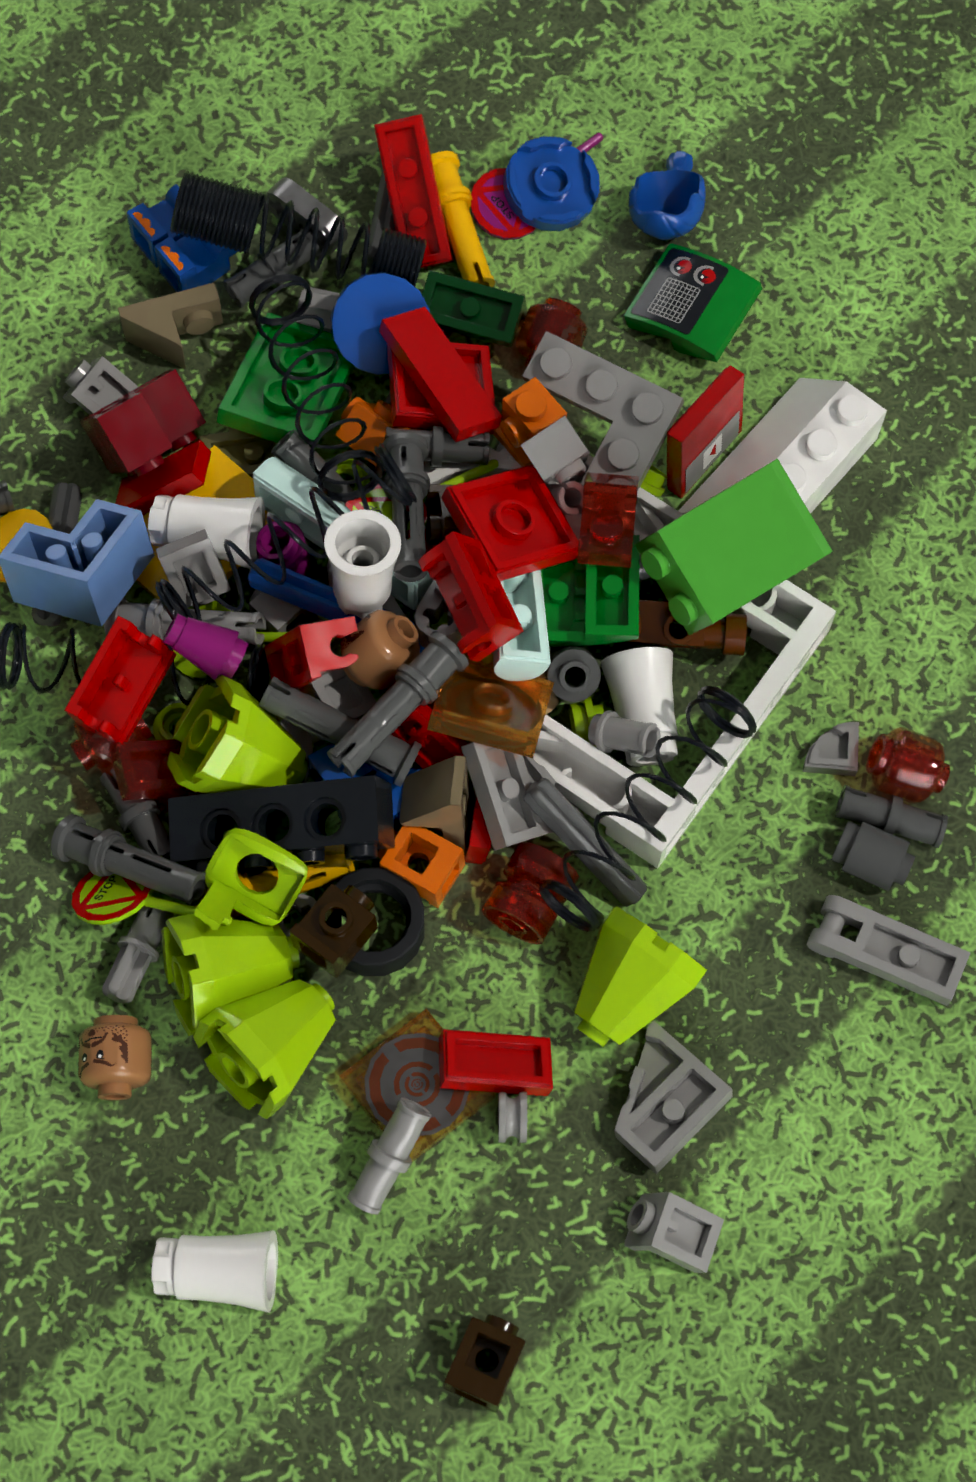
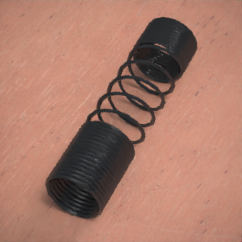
[170,171,427,287]

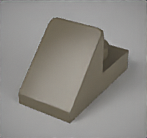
[118,282,223,369]
[399,756,471,853]

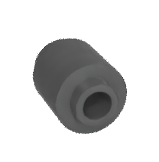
[545,646,601,702]
[831,821,916,891]

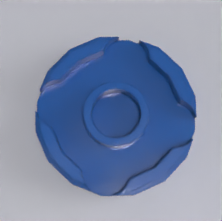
[503,136,600,231]
[330,272,430,375]

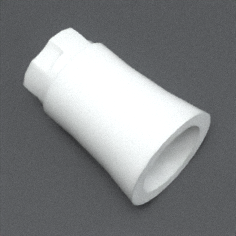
[148,494,265,569]
[324,510,401,619]
[601,647,678,767]
[151,1230,278,1313]

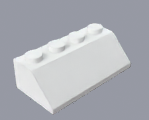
[678,378,887,514]

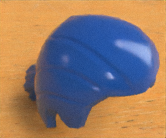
[628,151,705,240]

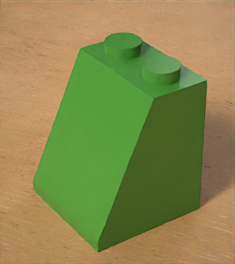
[635,458,833,635]

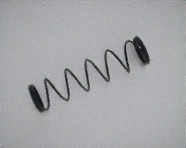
[248,274,384,501]
[155,443,417,621]
[0,622,269,706]
[539,686,757,932]

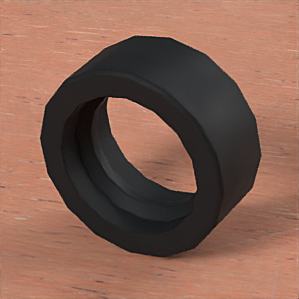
[326,867,425,976]

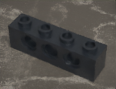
[168,775,395,873]

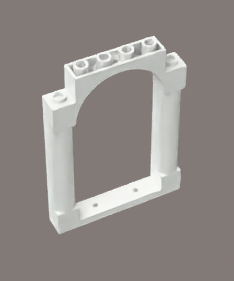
[327,442,836,869]

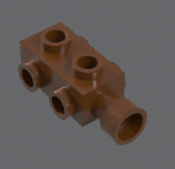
[617,591,747,656]

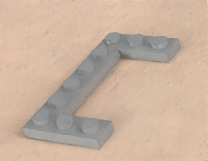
[402,331,684,651]

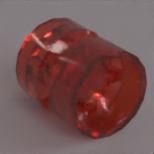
[481,842,579,945]

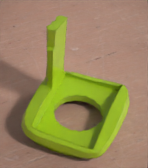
[194,828,308,930]

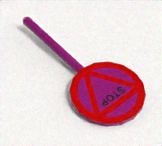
[470,132,603,240]

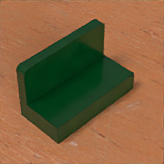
[422,270,528,348]

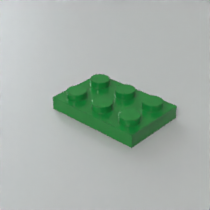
[216,312,354,450]

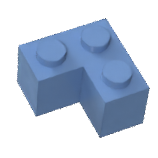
[0,499,155,627]

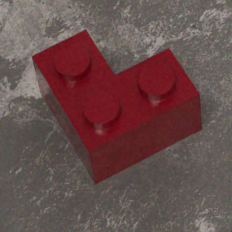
[80,369,206,477]

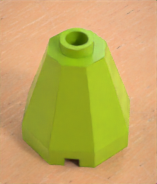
[167,675,307,793]
[573,906,707,1047]
[161,914,300,1036]
[193,979,336,1119]

